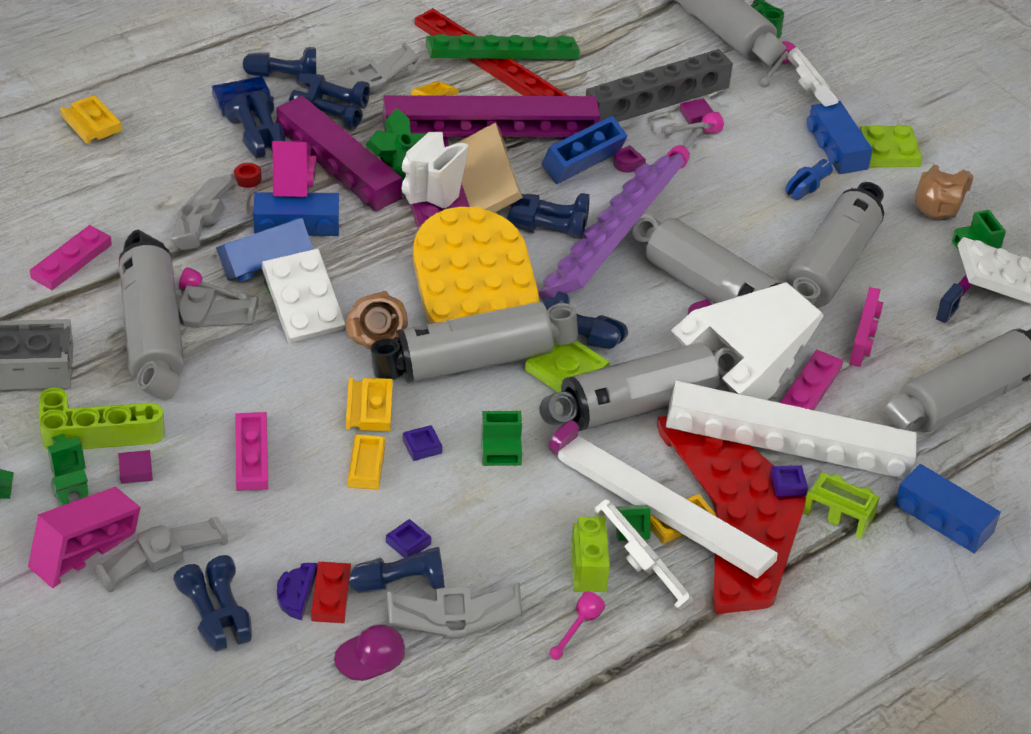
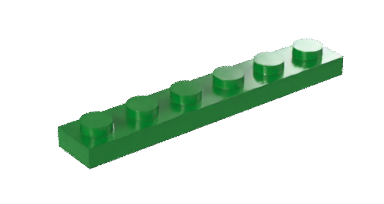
[425,34,580,59]

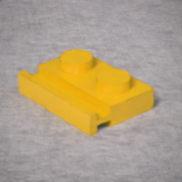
[60,95,122,144]
[346,377,393,431]

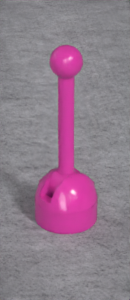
[549,591,605,660]

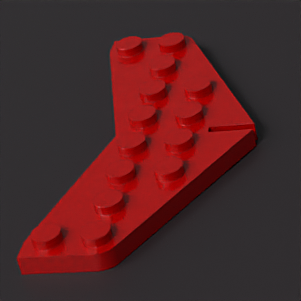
[657,416,807,614]

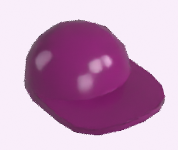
[334,624,405,681]

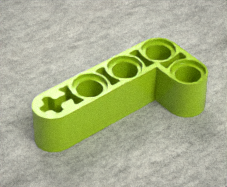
[39,387,165,450]

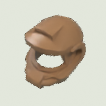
[915,165,974,221]
[345,291,408,350]

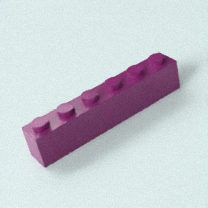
[275,96,402,212]

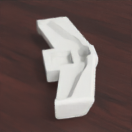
[787,47,838,107]
[594,499,694,611]

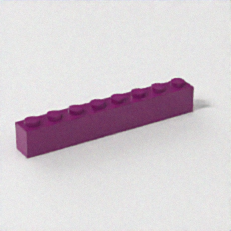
[383,95,600,137]

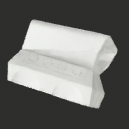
[401,132,468,208]

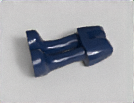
[243,47,316,77]
[288,73,370,130]
[224,91,285,159]
[507,193,590,239]
[544,291,629,349]
[350,547,445,593]
[173,555,252,652]

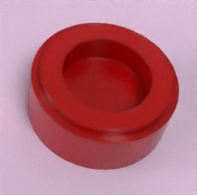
[234,163,262,188]

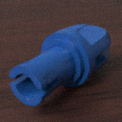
[785,159,833,200]

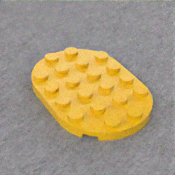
[412,206,539,324]

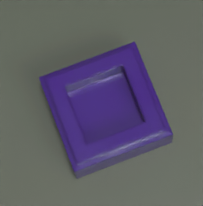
[403,425,443,461]
[770,465,808,497]
[386,519,432,558]

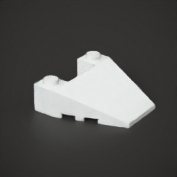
[671,282,824,400]

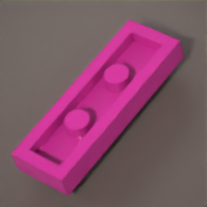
[30,225,112,290]
[849,287,884,367]
[780,349,843,410]
[235,412,268,491]

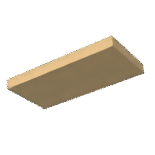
[458,123,523,213]

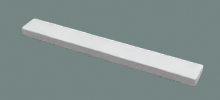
[558,436,778,578]

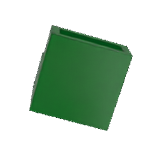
[952,209,1006,251]
[481,411,522,466]

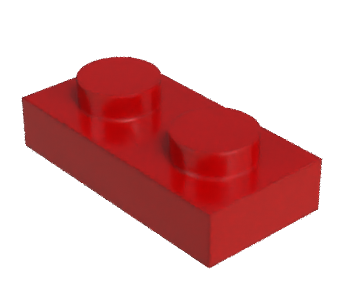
[311,561,351,624]

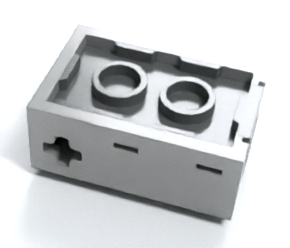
[0,319,74,390]

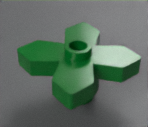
[365,109,426,180]

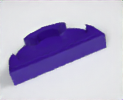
[277,563,318,621]

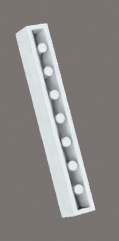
[666,380,917,479]

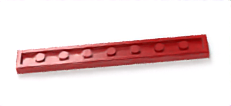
[415,8,569,96]

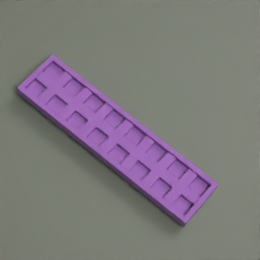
[538,153,685,302]

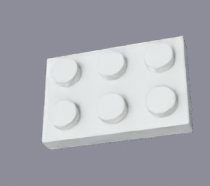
[957,237,1031,304]
[262,249,345,344]

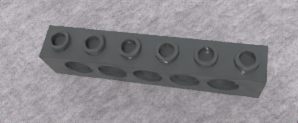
[586,49,733,122]

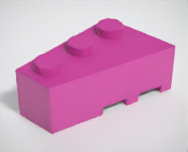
[272,141,316,197]
[28,486,141,589]

